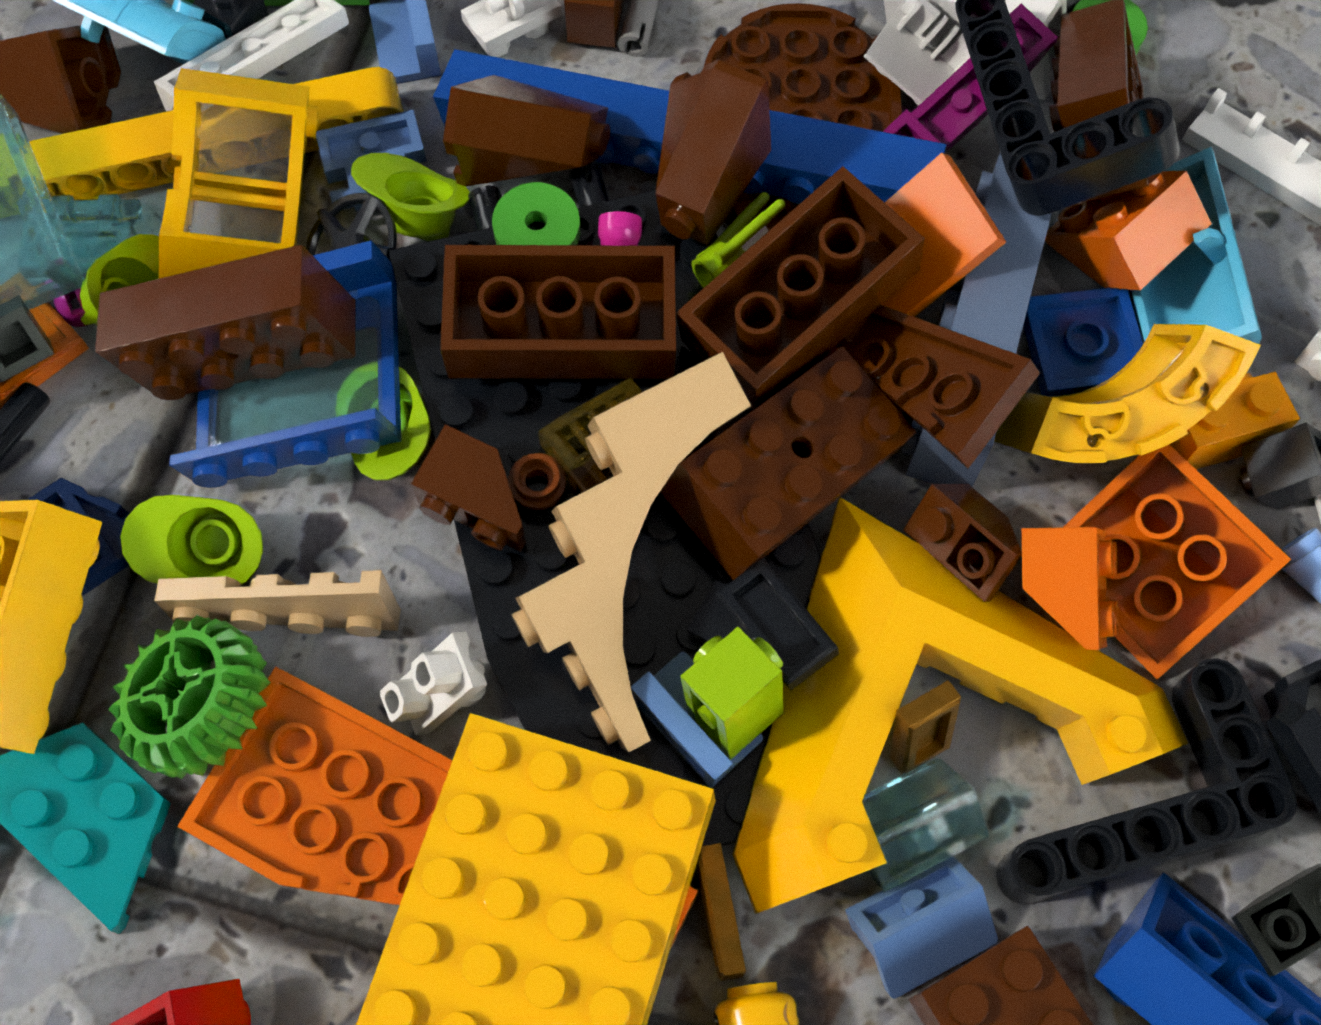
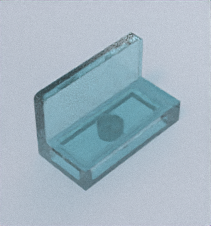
[862,758,989,892]

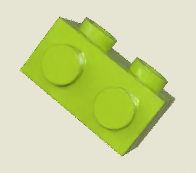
[680,626,784,760]

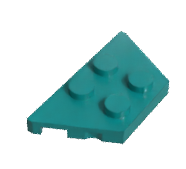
[0,722,171,934]

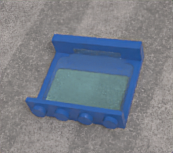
[169,240,401,488]

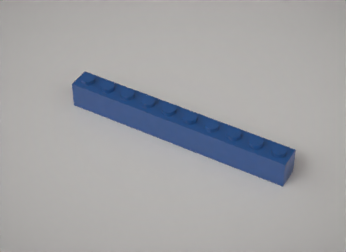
[433,49,947,204]

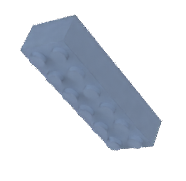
[901,153,1052,487]

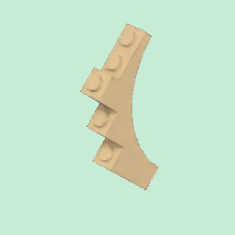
[511,352,751,753]

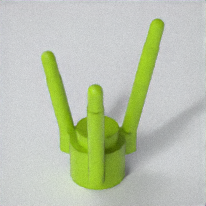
[691,192,785,288]

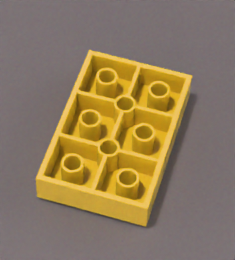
[356,713,716,1025]

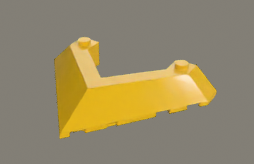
[732,497,1188,914]

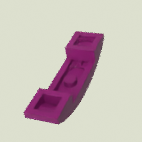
[883,3,1058,152]

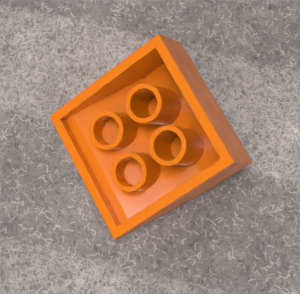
[1063,444,1292,680]

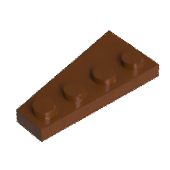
[835,305,1040,469]

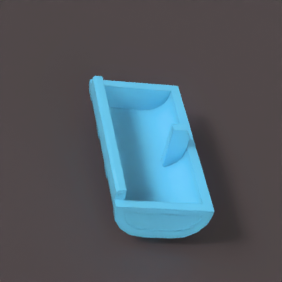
[52,0,226,64]
[1131,147,1262,344]

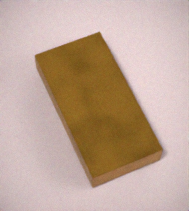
[890,680,961,774]
[696,843,746,982]

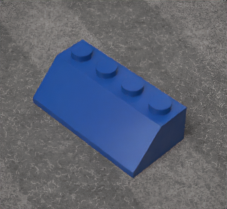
[1094,872,1321,1025]

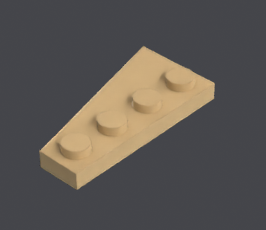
[154,570,401,637]

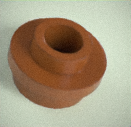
[508,453,566,510]

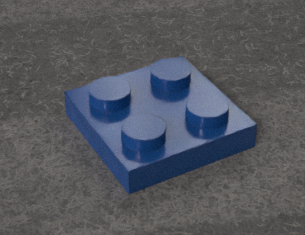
[1023,288,1143,396]

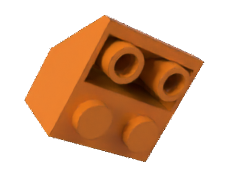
[1045,171,1212,291]
[1021,527,1118,650]

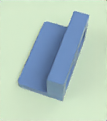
[369,0,441,83]
[631,652,763,788]
[845,854,998,999]

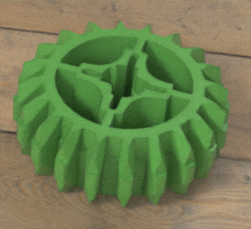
[108,615,271,779]

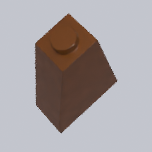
[0,25,121,134]
[655,60,772,246]
[443,75,610,187]

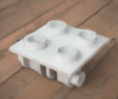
[864,0,970,106]

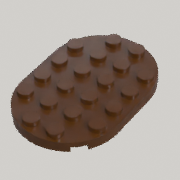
[704,3,902,230]

